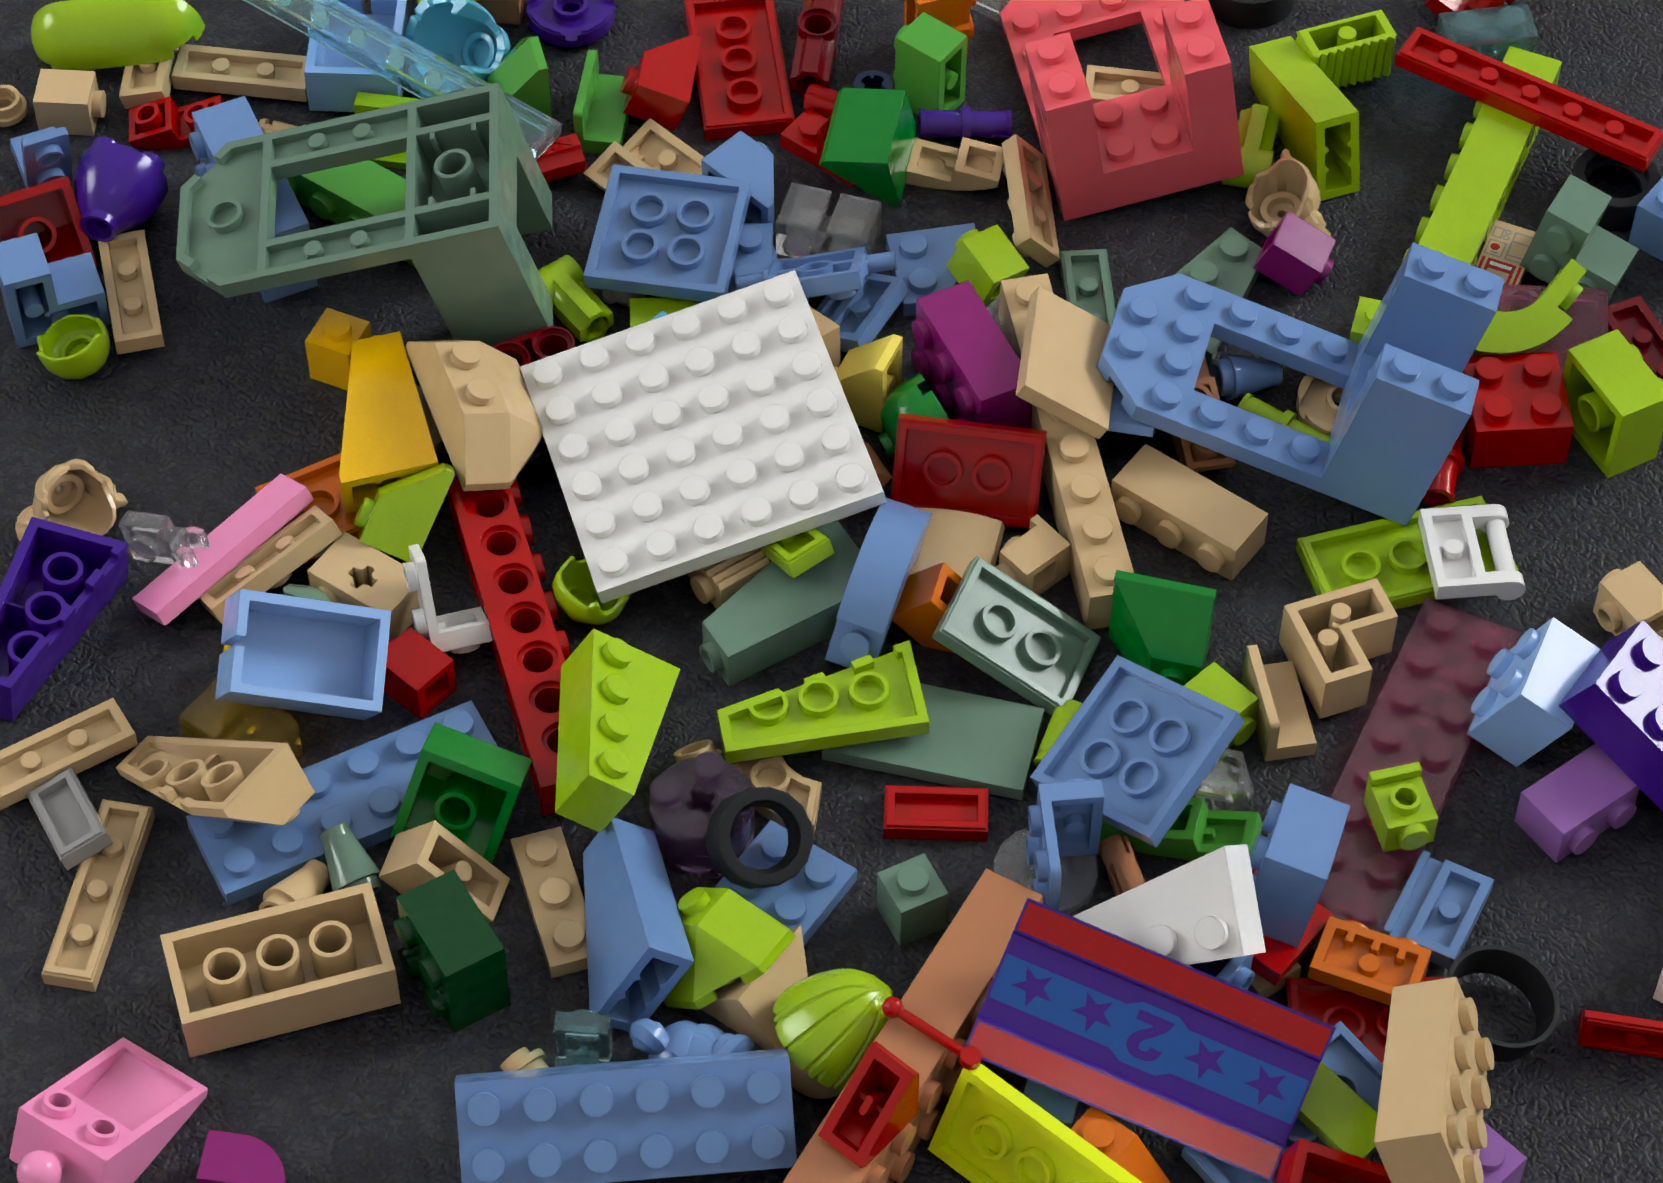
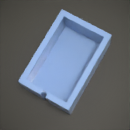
[304,0,414,112]
[215,589,391,720]

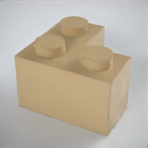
[1279,578,1398,719]

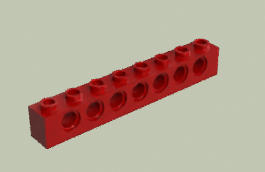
[446,470,571,816]

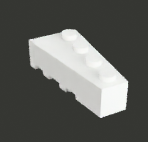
[1073,844,1266,965]

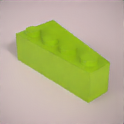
[555,628,680,833]

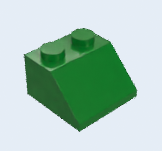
[390,722,532,864]

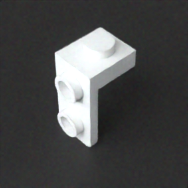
[402,544,492,654]

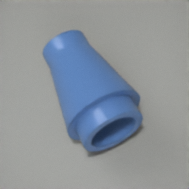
[1208,353,1283,401]

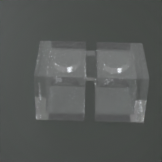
[776,182,882,258]

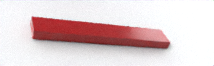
[1395,26,1663,172]

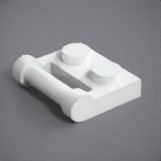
[1418,504,1526,600]

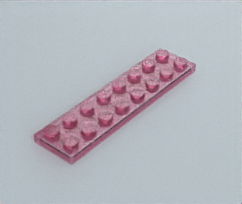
[1317,598,1520,933]

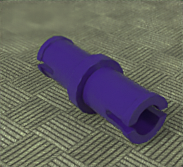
[918,106,1012,142]

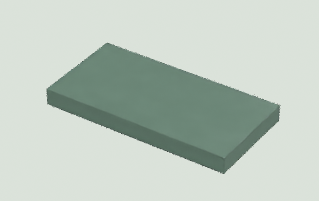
[822,668,1045,801]

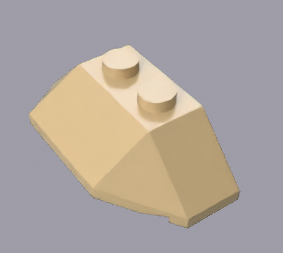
[405,340,544,491]

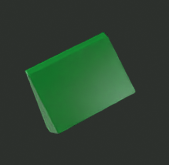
[819,88,918,207]

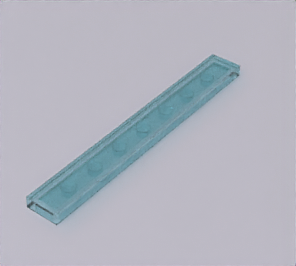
[243,0,562,160]

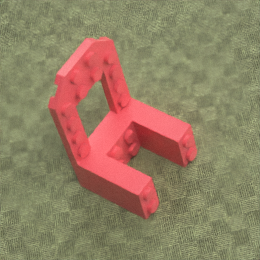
[1000,0,1244,221]

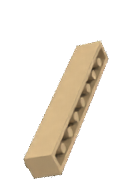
[998,273,1134,630]

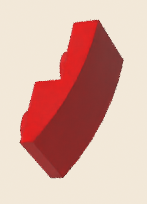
[128,95,224,150]

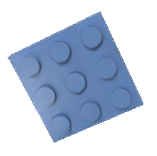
[583,164,751,302]
[1030,655,1244,847]

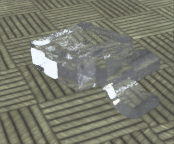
[118,510,210,567]

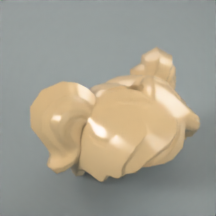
[1245,148,1331,237]
[15,459,128,541]

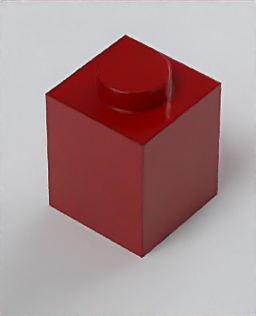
[384,627,457,720]

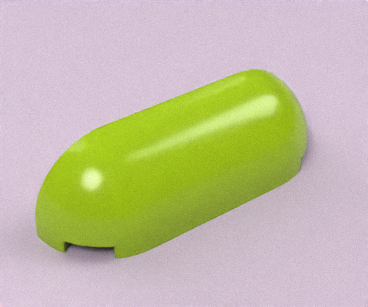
[31,0,205,71]

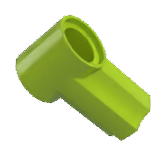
[1222,104,1279,189]
[538,255,614,342]

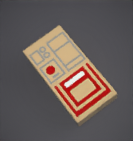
[1475,220,1536,295]

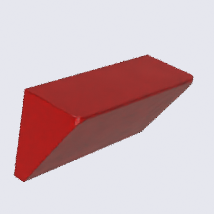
[1577,1010,1663,1058]

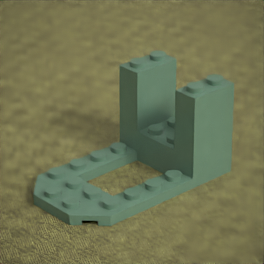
[176,82,553,346]

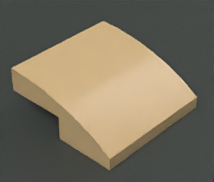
[584,118,704,192]
[909,508,1005,578]

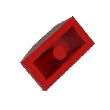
[620,34,702,131]

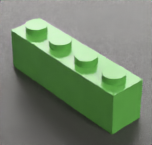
[287,124,415,267]

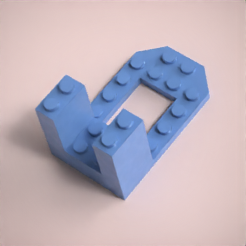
[1096,242,1505,526]

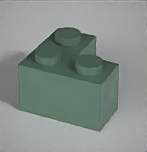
[1519,174,1639,311]

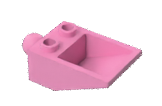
[9,1037,209,1183]

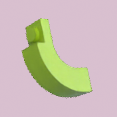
[1472,259,1587,356]

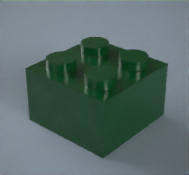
[393,869,511,1033]

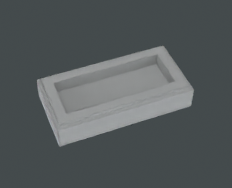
[26,767,113,871]

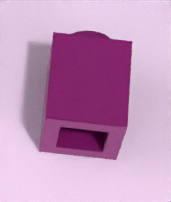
[1253,211,1336,297]

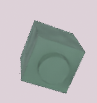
[876,853,949,947]

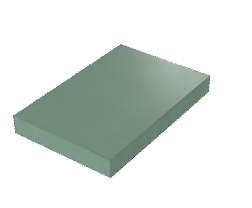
[932,556,1101,716]

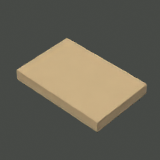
[1016,286,1114,439]

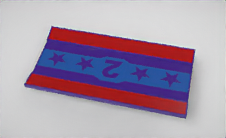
[965,897,1336,1182]

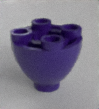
[74,136,169,242]

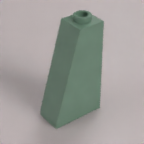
[699,521,860,687]

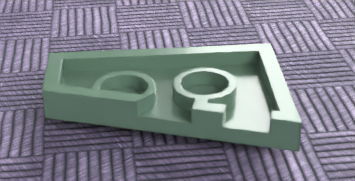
[1176,227,1261,365]

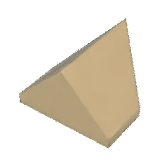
[701,925,808,1050]

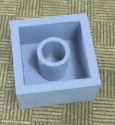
[1467,617,1601,767]

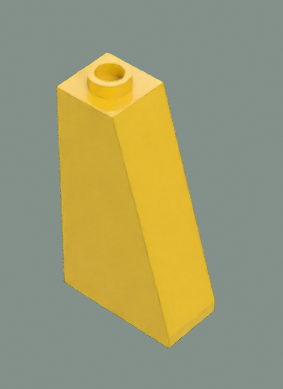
[339,331,439,514]

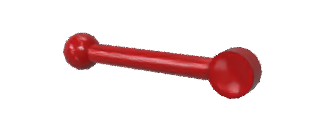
[882,996,982,1070]

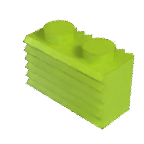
[1295,10,1397,89]

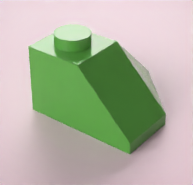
[487,36,553,137]

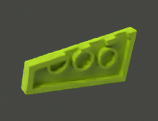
[717,640,929,764]

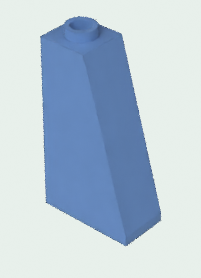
[583,818,694,1033]

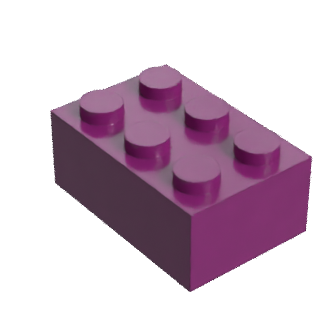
[911,281,1032,429]

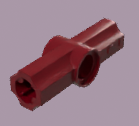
[790,0,844,98]

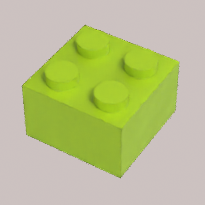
[1562,329,1663,478]

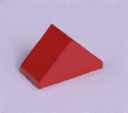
[818,1041,919,1168]

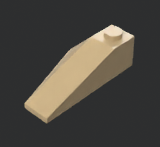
[115,736,315,826]

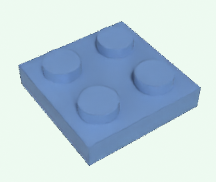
[714,820,857,946]

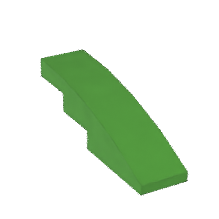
[1100,797,1263,861]

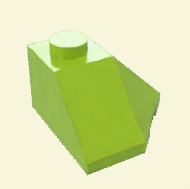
[663,887,795,1010]

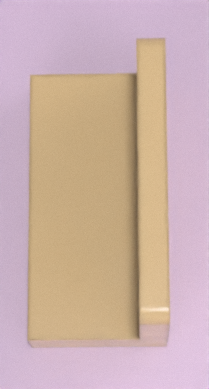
[1242,644,1317,762]

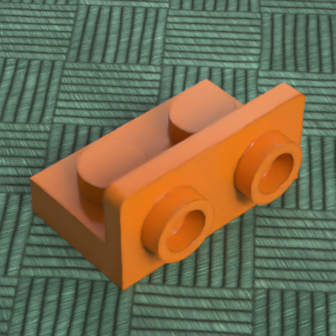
[1308,916,1432,1006]

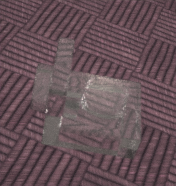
[1194,748,1254,811]

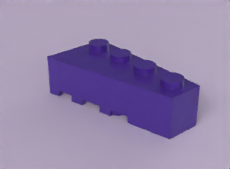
[0,517,128,722]

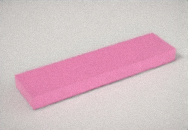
[132,474,314,626]

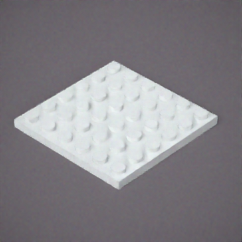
[520,270,887,604]

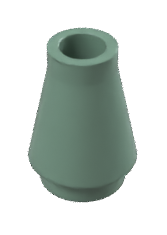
[319,823,382,894]

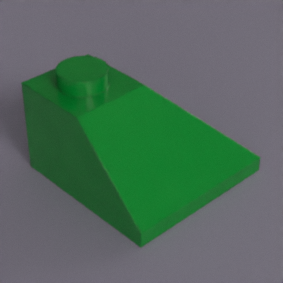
[1108,570,1217,686]

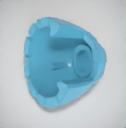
[404,0,511,97]

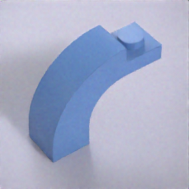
[825,497,933,668]

